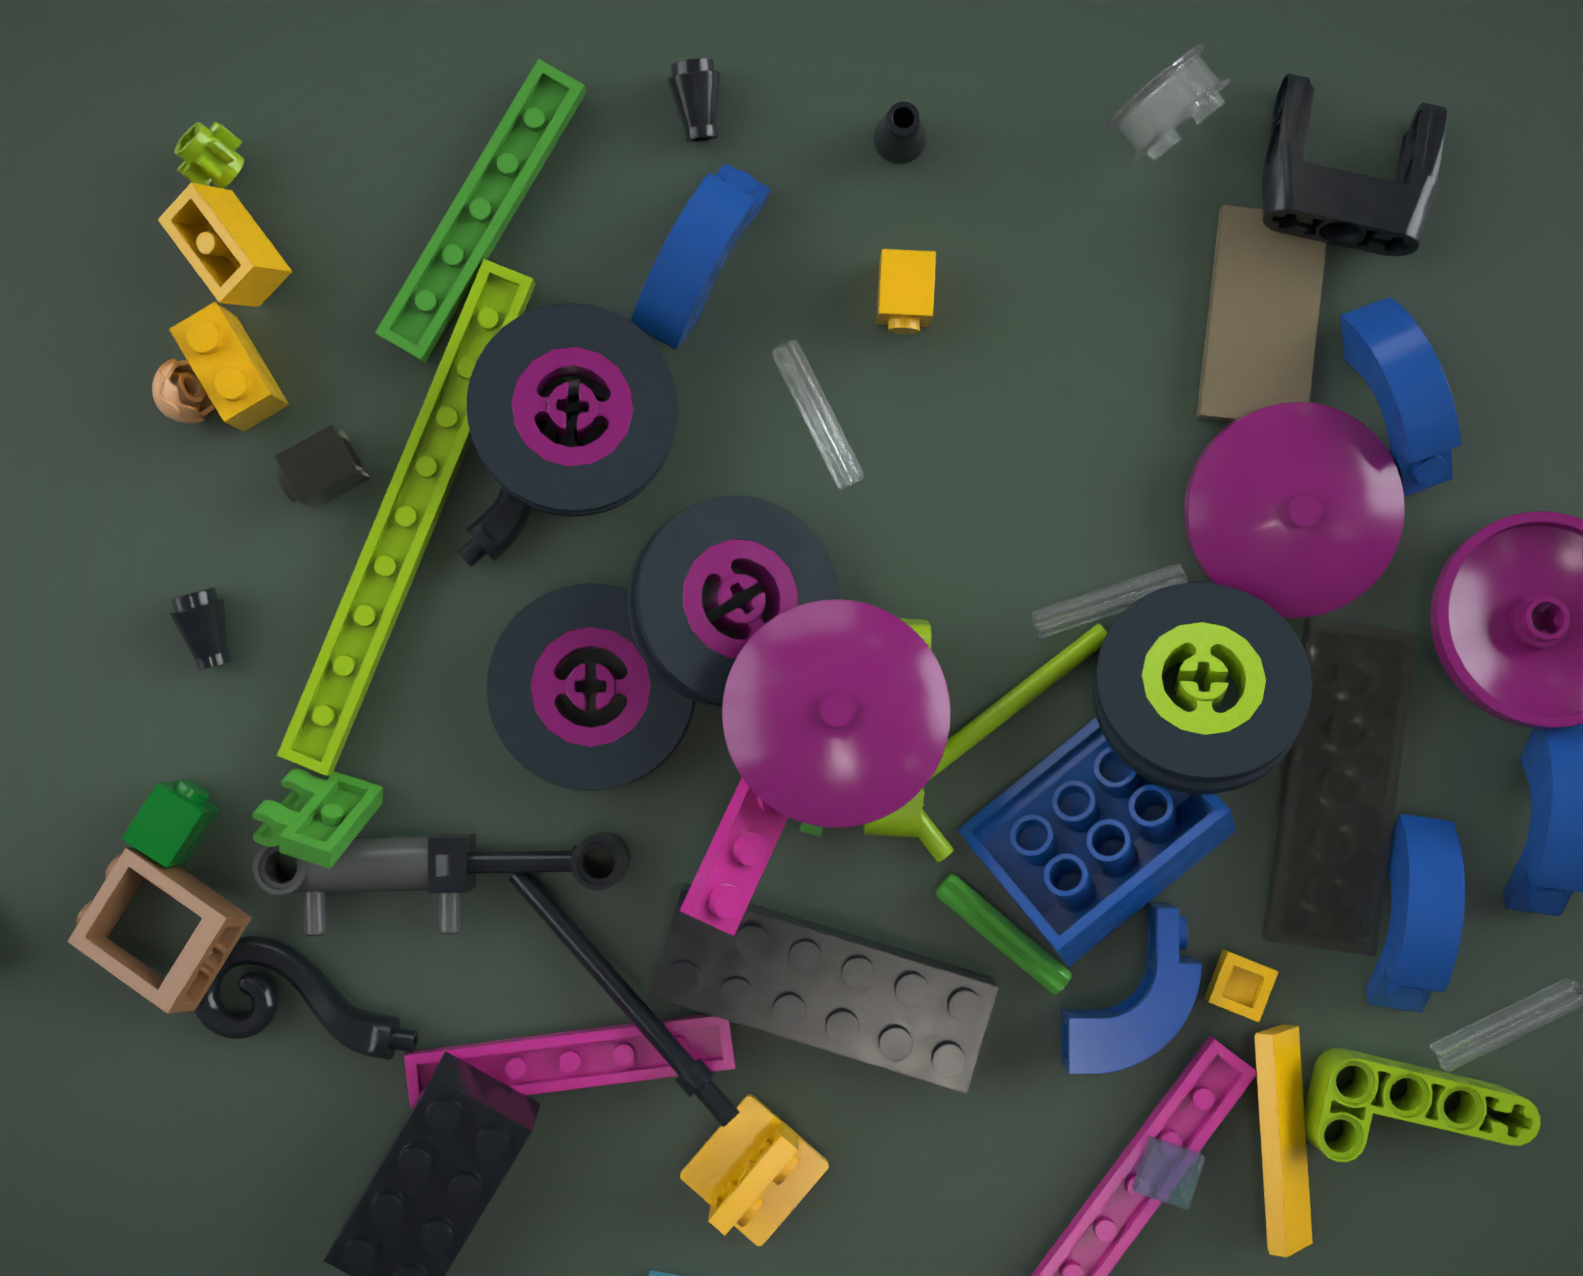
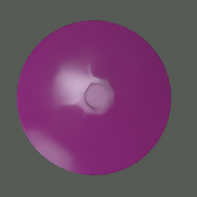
[1184,402,1405,618]
[1430,511,1583,729]
[722,599,951,828]

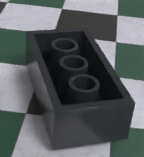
[324,1051,540,1276]

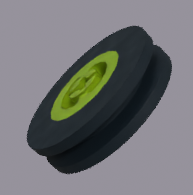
[1093,582,1312,794]

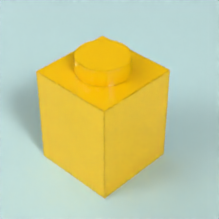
[876,249,936,334]

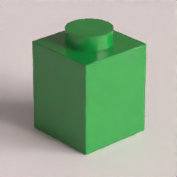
[121,779,220,868]

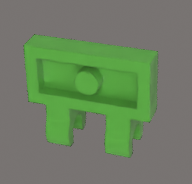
[252,768,383,869]

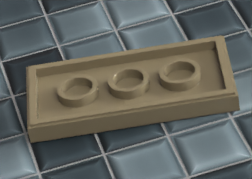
[1196,205,1327,422]

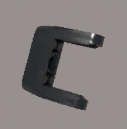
[1262,73,1447,257]

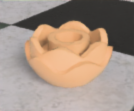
[152,359,215,424]

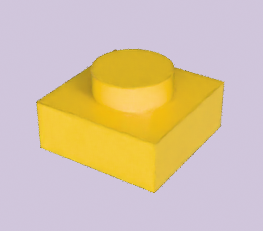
[1204,949,1279,1022]

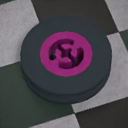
[467,303,677,517]
[627,495,840,708]
[487,583,695,791]

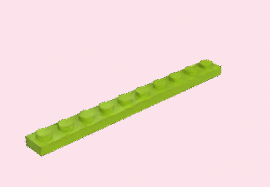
[277,259,536,776]

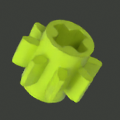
[174,121,244,188]

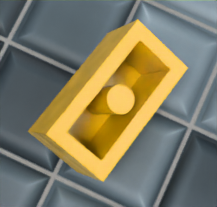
[158,182,293,307]
[169,301,289,432]

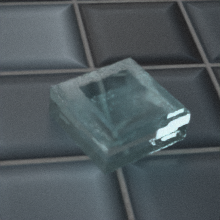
[1132,1135,1205,1210]

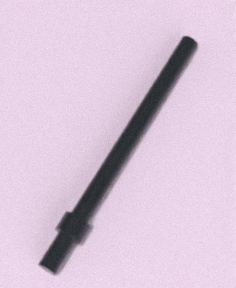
[509,873,740,1128]

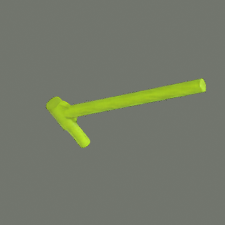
[919,623,1108,863]

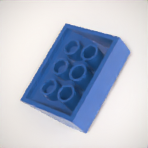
[957,717,1236,968]

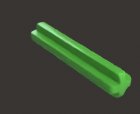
[935,873,1072,995]

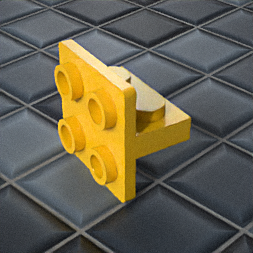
[680,1094,829,1246]

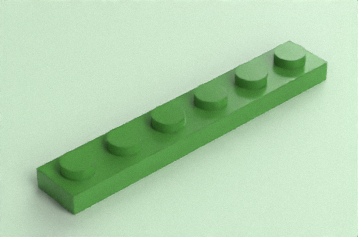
[375,58,587,364]

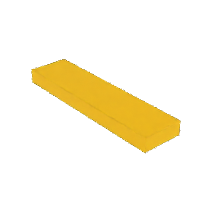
[1254,1024,1313,1258]

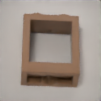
[67,848,252,1014]

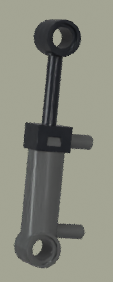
[252,832,630,937]

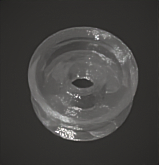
[1105,43,1232,163]

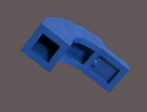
[631,163,771,350]
[1340,297,1462,497]
[1502,724,1583,916]
[1365,814,1465,1013]
[1061,902,1201,1074]

